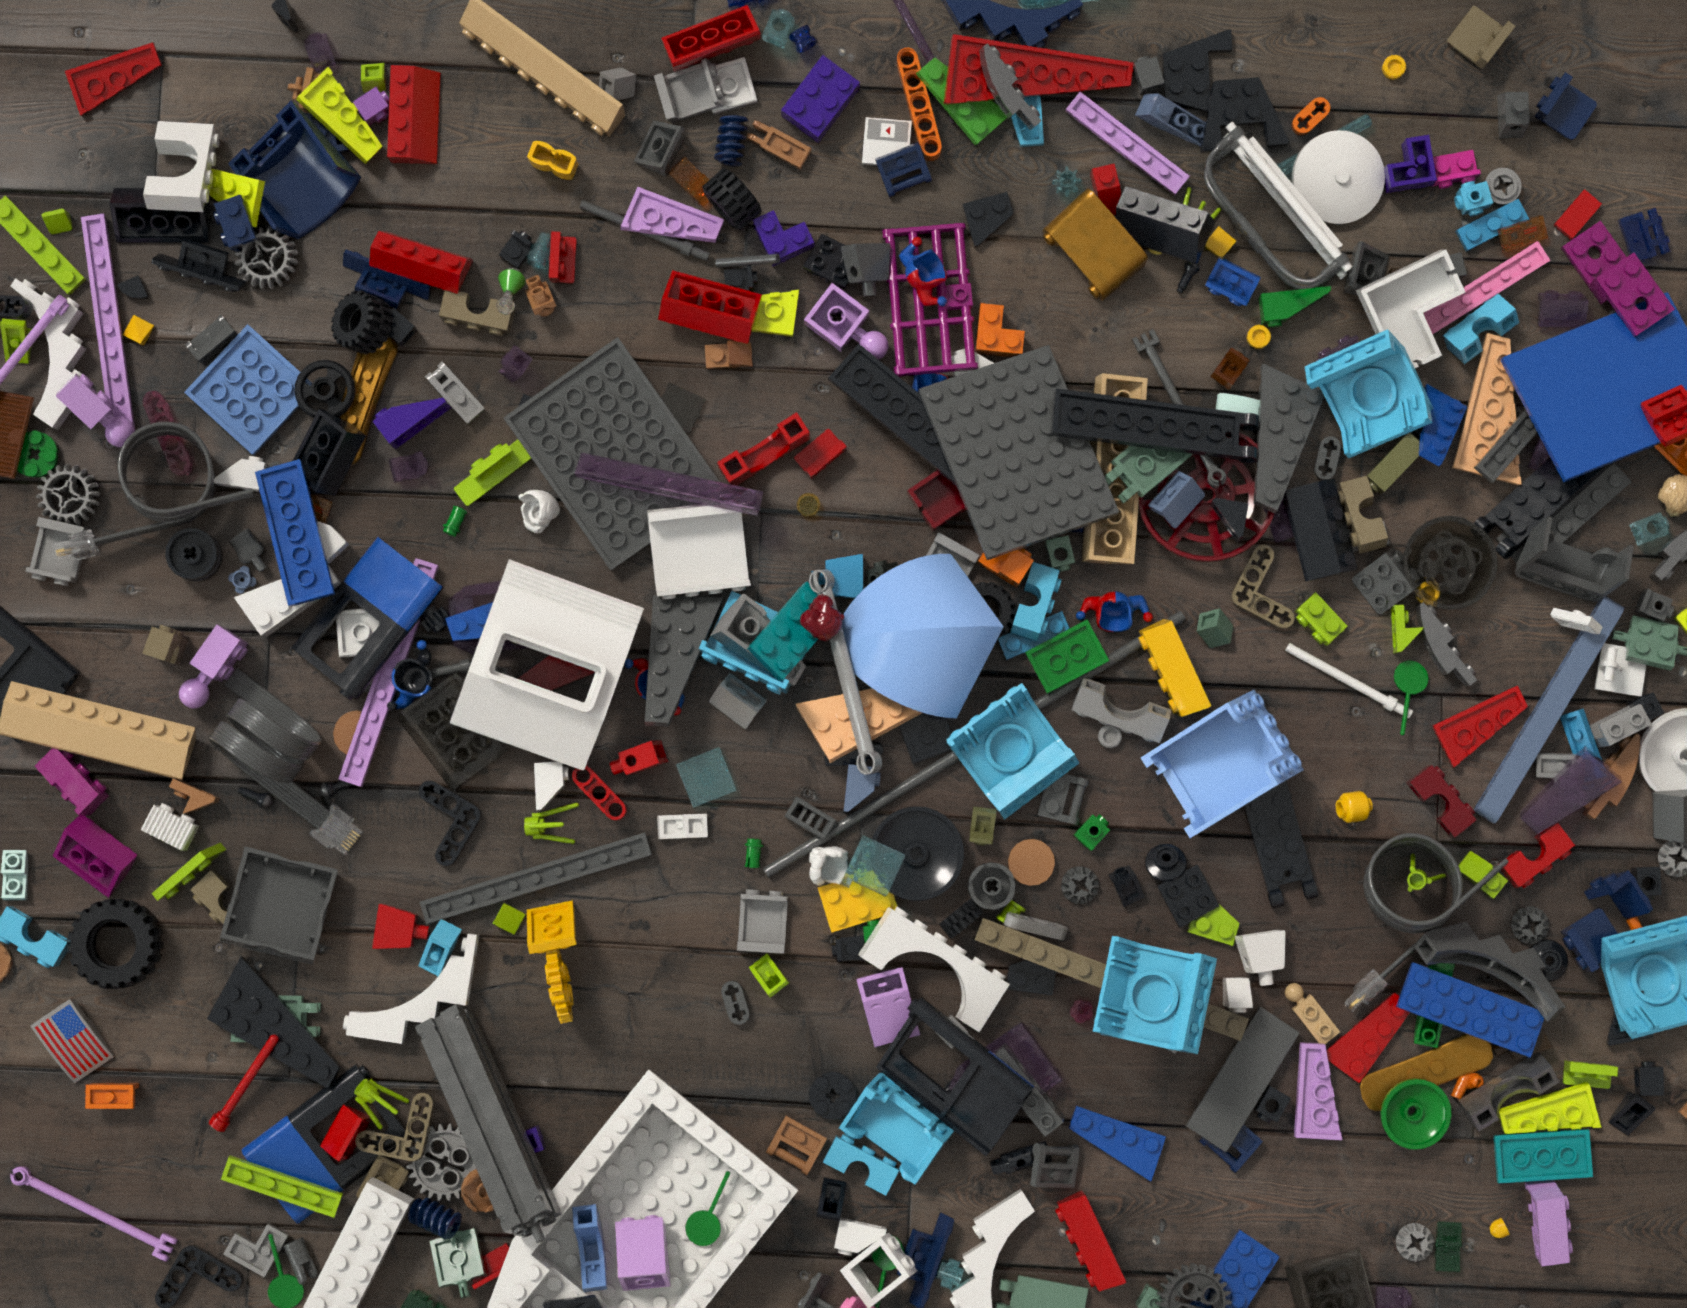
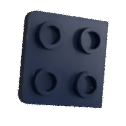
[1534,72,1597,140]
[213,194,257,252]
[1584,870,1653,919]
[1560,908,1618,972]

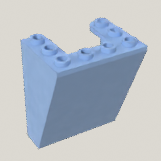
[1141,690,1304,838]

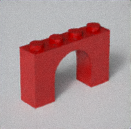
[717,412,810,489]

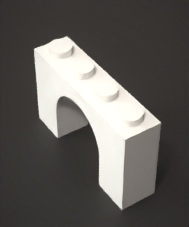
[143,121,220,212]

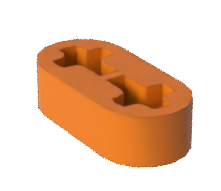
[1291,97,1330,136]

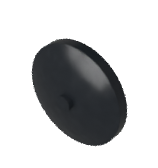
[870,806,964,901]

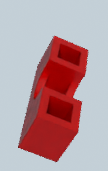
[1497,823,1575,888]

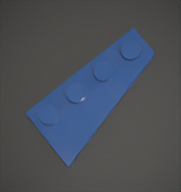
[1419,384,1467,467]

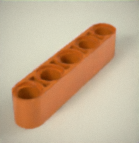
[897,47,942,161]

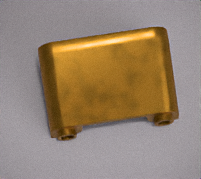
[1042,188,1148,301]

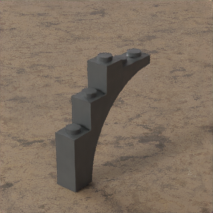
[1414,921,1566,1022]

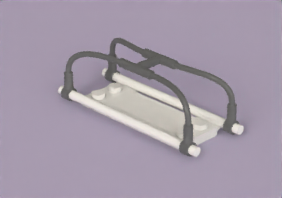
[1204,122,1353,290]

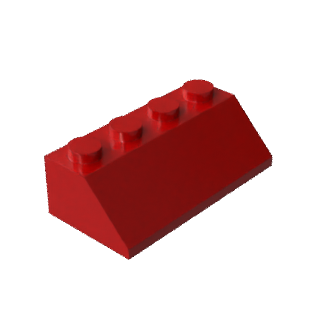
[661,5,761,72]
[387,65,441,164]
[369,231,473,294]
[658,270,762,344]
[1055,1190,1126,1291]

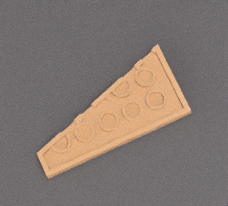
[1452,333,1522,486]
[796,688,922,763]

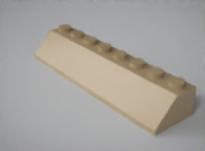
[459,0,626,137]
[1082,373,1148,564]
[0,681,196,780]

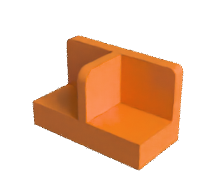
[85,1083,139,1109]

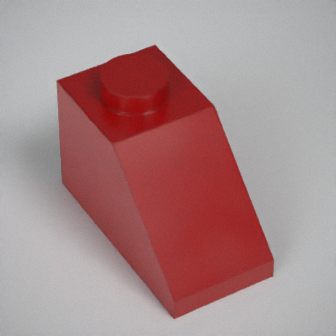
[1090,163,1121,216]

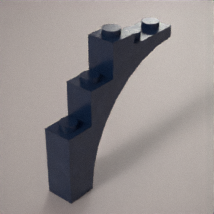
[941,0,1083,48]

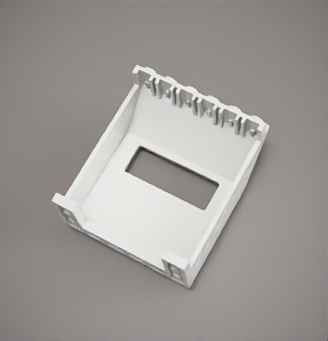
[450,559,644,771]

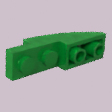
[1414,963,1455,1048]

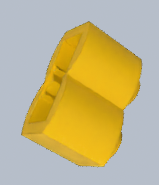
[527,141,579,180]

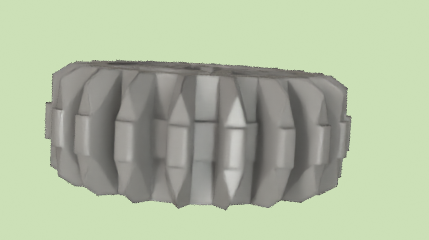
[235,227,298,290]
[36,464,101,526]

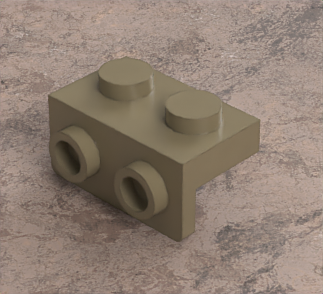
[356,1155,408,1198]

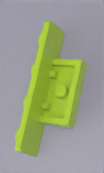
[454,439,532,506]

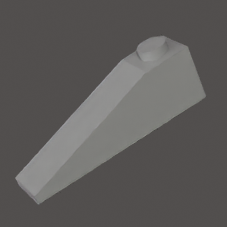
[710,594,806,686]

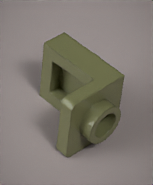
[969,806,997,846]

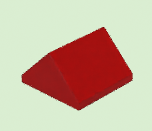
[320,1104,371,1161]

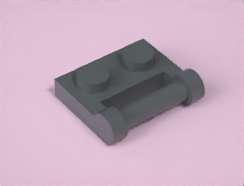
[1037,774,1090,826]
[1030,1143,1080,1188]

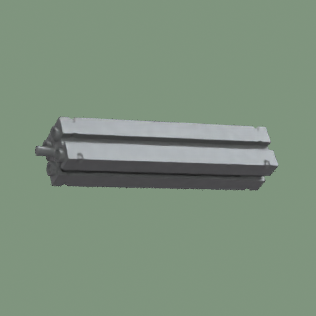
[415,1004,562,1243]

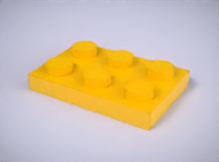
[818,871,897,933]
[527,900,576,954]

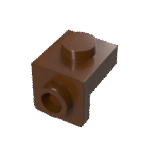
[1210,348,1250,390]

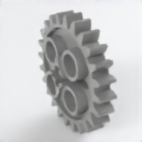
[406,1123,476,1201]

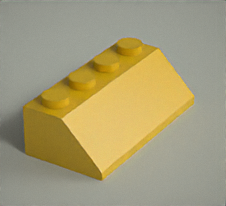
[1138,619,1211,717]

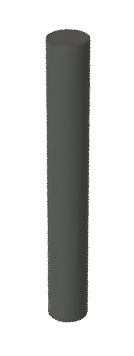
[715,254,780,268]

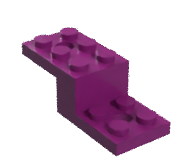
[1561,221,1675,337]

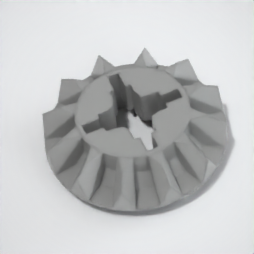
[1485,168,1522,205]
[1658,841,1687,877]
[1396,1223,1434,1262]

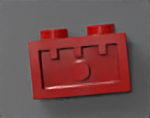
[549,231,577,284]

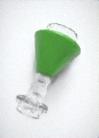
[496,268,526,315]

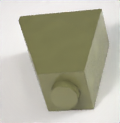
[1367,432,1419,494]

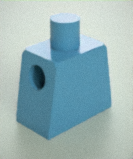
[811,554,863,600]

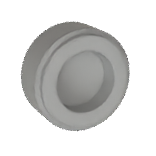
[1098,725,1122,748]

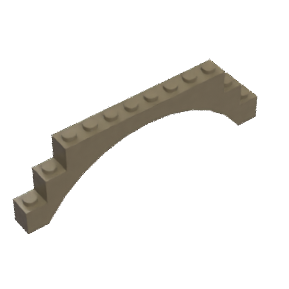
[974,918,1249,1041]

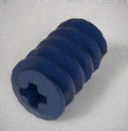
[714,115,749,167]
[408,1197,462,1239]

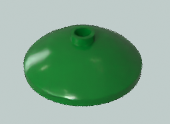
[1380,1078,1451,1149]

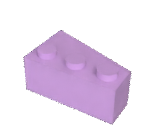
[1524,1180,1573,1266]

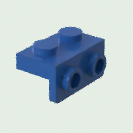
[1205,256,1261,306]

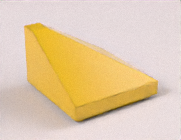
[123,315,154,346]

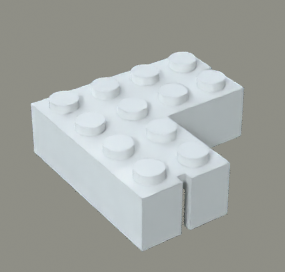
[1356,250,1465,368]

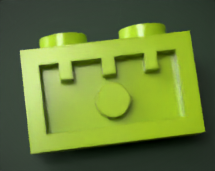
[1294,592,1348,646]
[1562,1060,1618,1089]

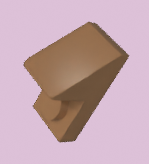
[705,341,753,369]
[169,778,220,814]

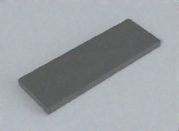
[1185,1007,1300,1152]

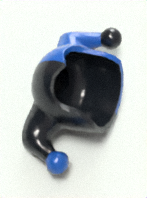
[387,640,434,711]

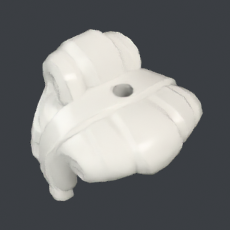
[519,490,560,533]
[809,846,848,885]

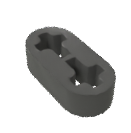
[1313,436,1341,481]
[721,981,750,1025]

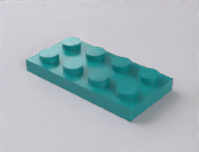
[747,581,818,681]
[1493,1129,1593,1183]

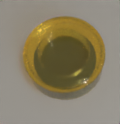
[797,493,820,517]

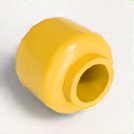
[1335,791,1373,823]

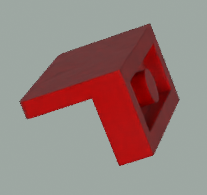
[794,429,847,479]
[472,1242,510,1289]

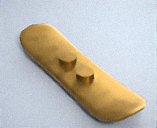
[339,337,397,466]
[1360,1034,1493,1111]

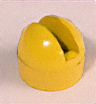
[1490,1218,1510,1238]

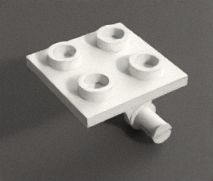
[1594,643,1646,697]

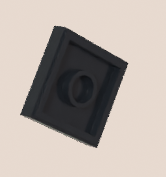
[899,713,952,764]

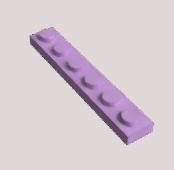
[1065,92,1190,196]

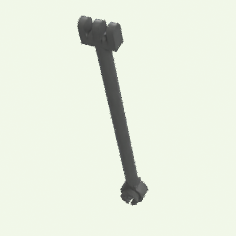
[1132,329,1226,488]

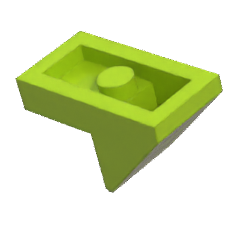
[0,319,32,364]
[1391,605,1423,653]
[1458,851,1508,899]

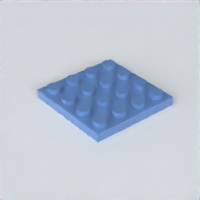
[184,324,313,456]

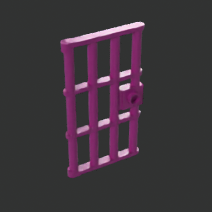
[882,223,978,377]

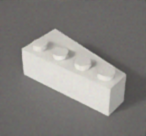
[234,565,341,638]

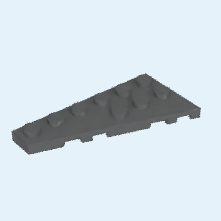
[645,595,723,727]

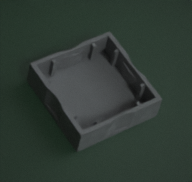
[220,846,338,965]

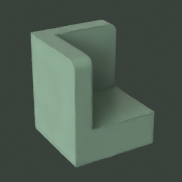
[1197,608,1233,648]

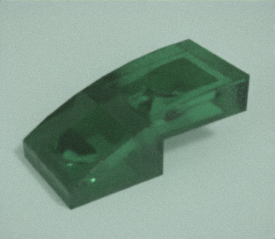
[1435,1221,1462,1273]

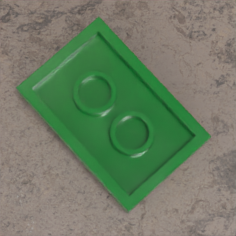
[1025,620,1109,694]

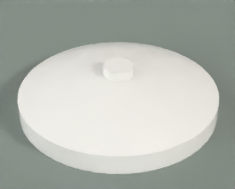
[1292,130,1385,225]
[1638,708,1687,792]

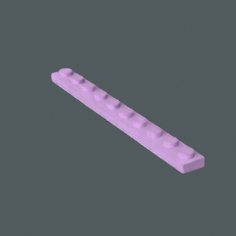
[81,214,135,427]
[339,558,439,787]

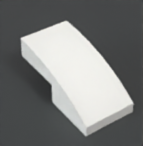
[657,814,708,839]

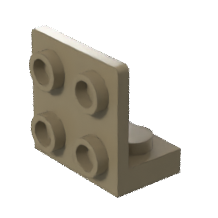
[1446,6,1515,69]

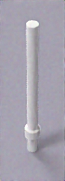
[1285,643,1413,719]

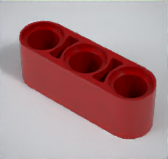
[572,766,627,821]

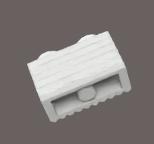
[141,803,199,851]

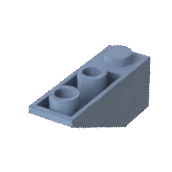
[1135,94,1206,147]

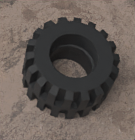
[702,168,762,231]
[331,290,393,354]
[973,581,1016,638]

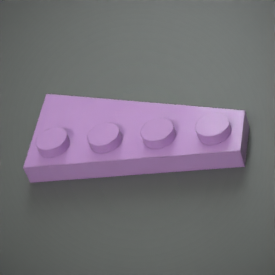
[620,187,724,243]
[1294,1042,1342,1140]

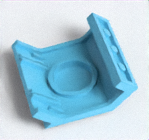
[1305,329,1434,458]
[946,683,1079,820]
[1601,916,1687,1039]
[1093,936,1217,1054]

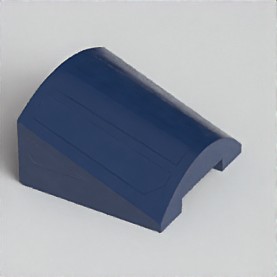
[228,100,361,239]

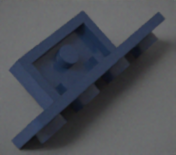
[343,250,431,309]
[897,1213,954,1308]

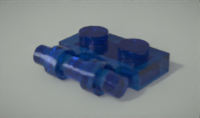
[1618,208,1671,261]

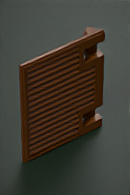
[0,391,35,479]

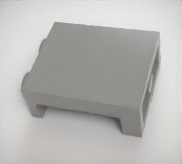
[654,58,725,124]
[26,517,89,586]
[926,532,979,577]
[1590,704,1652,748]
[737,889,788,954]

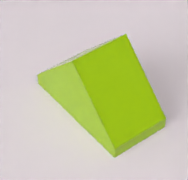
[749,954,789,998]

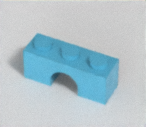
[1443,294,1519,364]
[1011,562,1062,641]
[0,906,71,968]
[823,1134,899,1196]

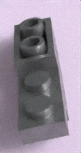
[979,43,1042,130]
[1649,529,1687,582]
[1416,602,1477,687]

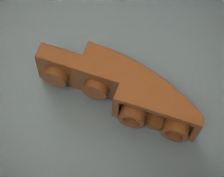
[1582,733,1640,819]

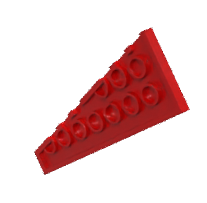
[943,34,1134,105]

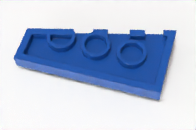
[445,602,493,641]
[1068,1106,1166,1181]

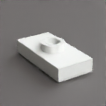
[1550,608,1603,634]

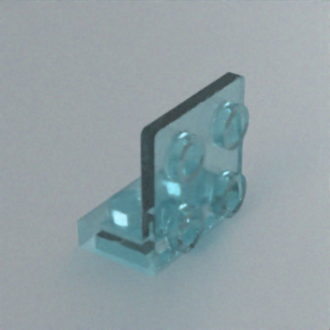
[841,835,905,896]

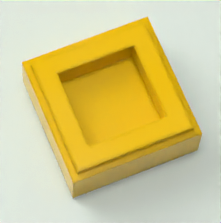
[1205,226,1236,258]

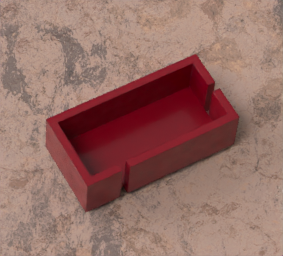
[907,470,966,532]

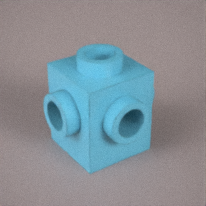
[1454,181,1493,217]

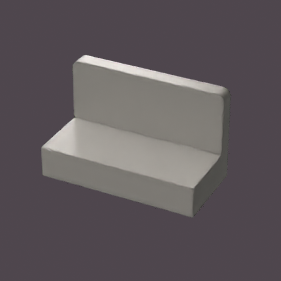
[709,673,767,729]

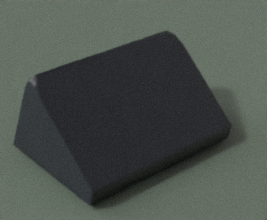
[271,0,299,33]

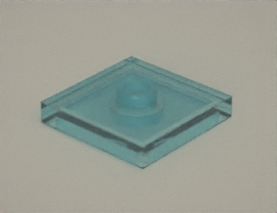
[676,747,737,808]

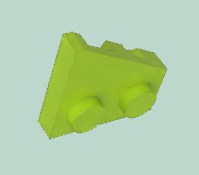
[1187,903,1240,946]

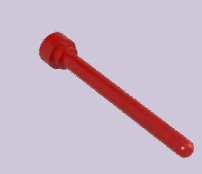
[209,1034,279,1132]

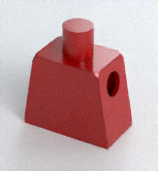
[610,740,668,775]
[372,904,430,949]

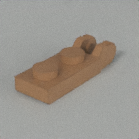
[746,120,812,170]

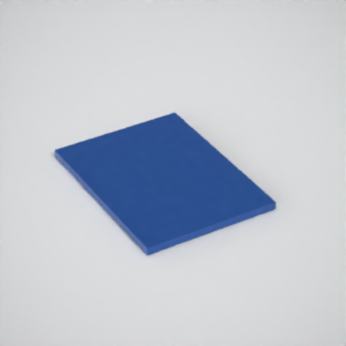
[1500,292,1687,482]

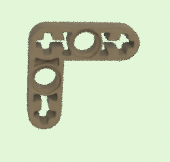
[1231,544,1295,629]
[356,1093,435,1161]

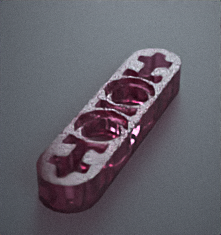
[142,391,193,476]

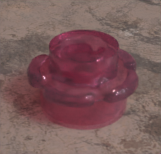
[1070,1000,1093,1023]

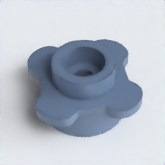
[228,566,256,594]

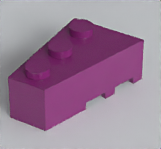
[35,748,109,816]

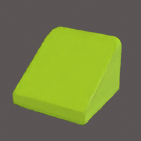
[361,63,386,93]
[41,208,73,235]
[493,903,526,935]

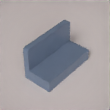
[1148,471,1205,528]

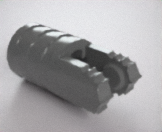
[283,1237,318,1285]

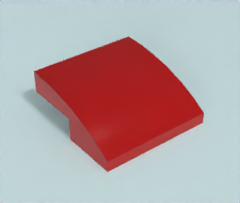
[1640,385,1687,447]

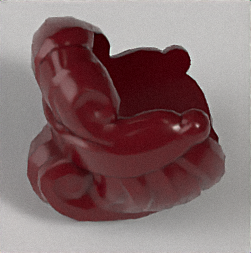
[800,594,845,641]

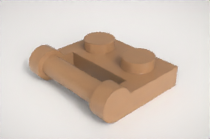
[766,1115,827,1175]

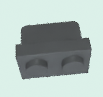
[1352,546,1422,614]

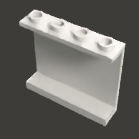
[647,500,751,599]

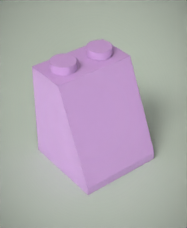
[615,1215,671,1291]

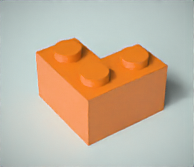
[975,303,1025,357]
[977,548,1034,588]

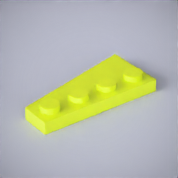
[296,67,382,164]
[1498,1082,1601,1134]

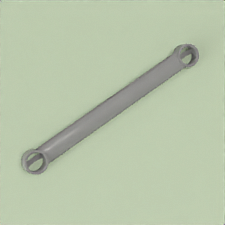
[809,569,882,775]

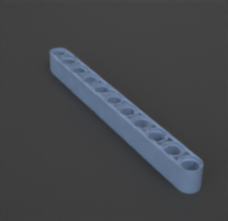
[1474,596,1625,824]

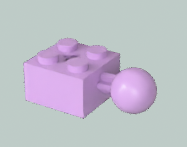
[804,283,889,360]
[56,373,135,447]
[179,625,248,708]

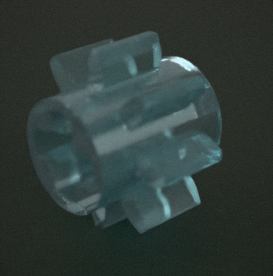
[1052,166,1082,197]
[936,1258,964,1289]

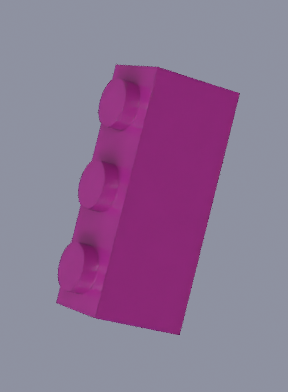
[53,815,137,898]

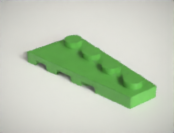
[916,57,1007,145]

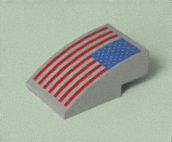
[30,998,115,1083]

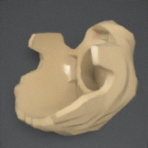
[1658,474,1687,517]

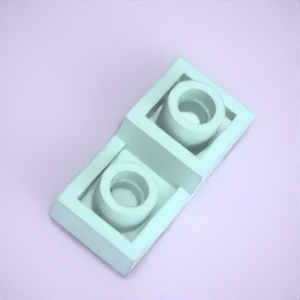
[1216,393,1260,415]
[1,850,28,900]

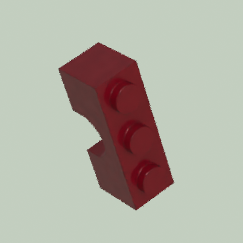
[1406,765,1476,838]

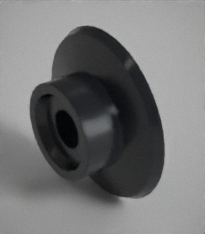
[1145,844,1187,882]
[1530,939,1568,982]

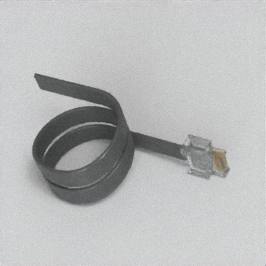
[53,422,254,561]
[208,668,364,855]
[1344,833,1509,1012]

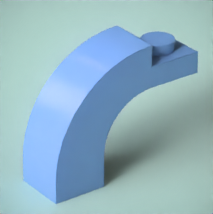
[572,1204,607,1292]

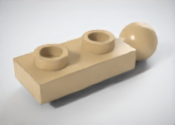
[1285,983,1340,1044]

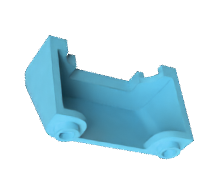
[839,1073,954,1185]

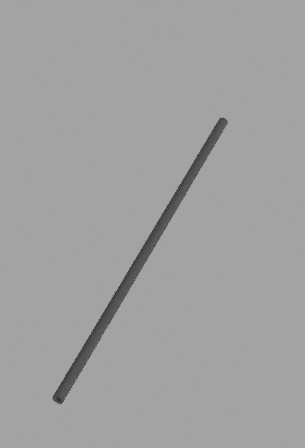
[763,611,1186,878]

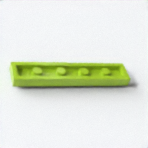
[0,195,86,295]
[221,1155,343,1218]

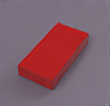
[1553,189,1602,240]

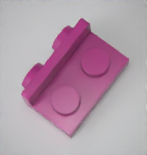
[1432,150,1481,189]

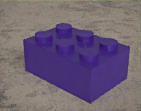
[781,55,860,143]

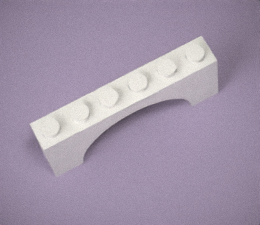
[858,907,1010,1032]

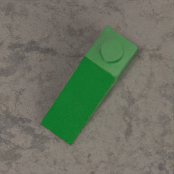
[1258,286,1331,328]

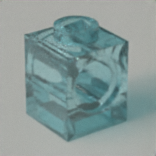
[762,9,795,49]
[1629,512,1670,546]

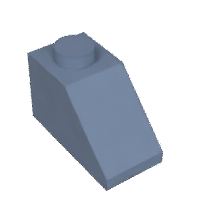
[844,764,881,812]

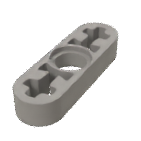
[1004,912,1068,940]

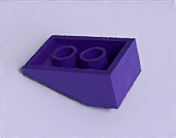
[373,398,451,450]

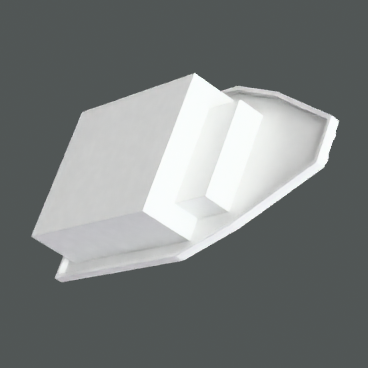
[487,1069,798,1308]

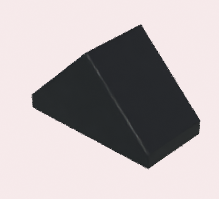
[1210,498,1249,543]
[1609,1092,1656,1135]
[816,1177,847,1222]

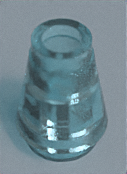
[527,232,551,269]

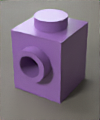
[353,87,389,126]

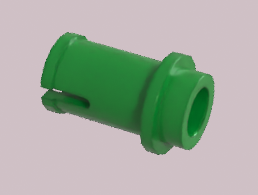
[443,506,467,537]
[745,838,763,868]

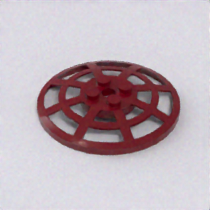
[1138,432,1274,562]

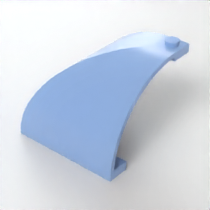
[842,554,1003,718]

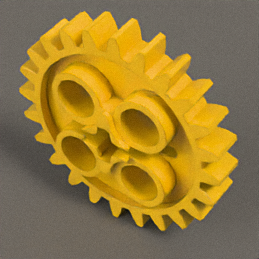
[545,948,574,1024]

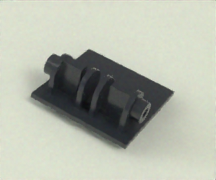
[803,234,849,289]
[1157,864,1219,928]

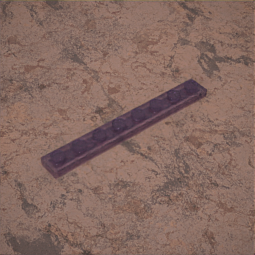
[575,453,763,516]

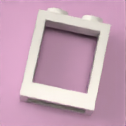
[840,1233,917,1308]

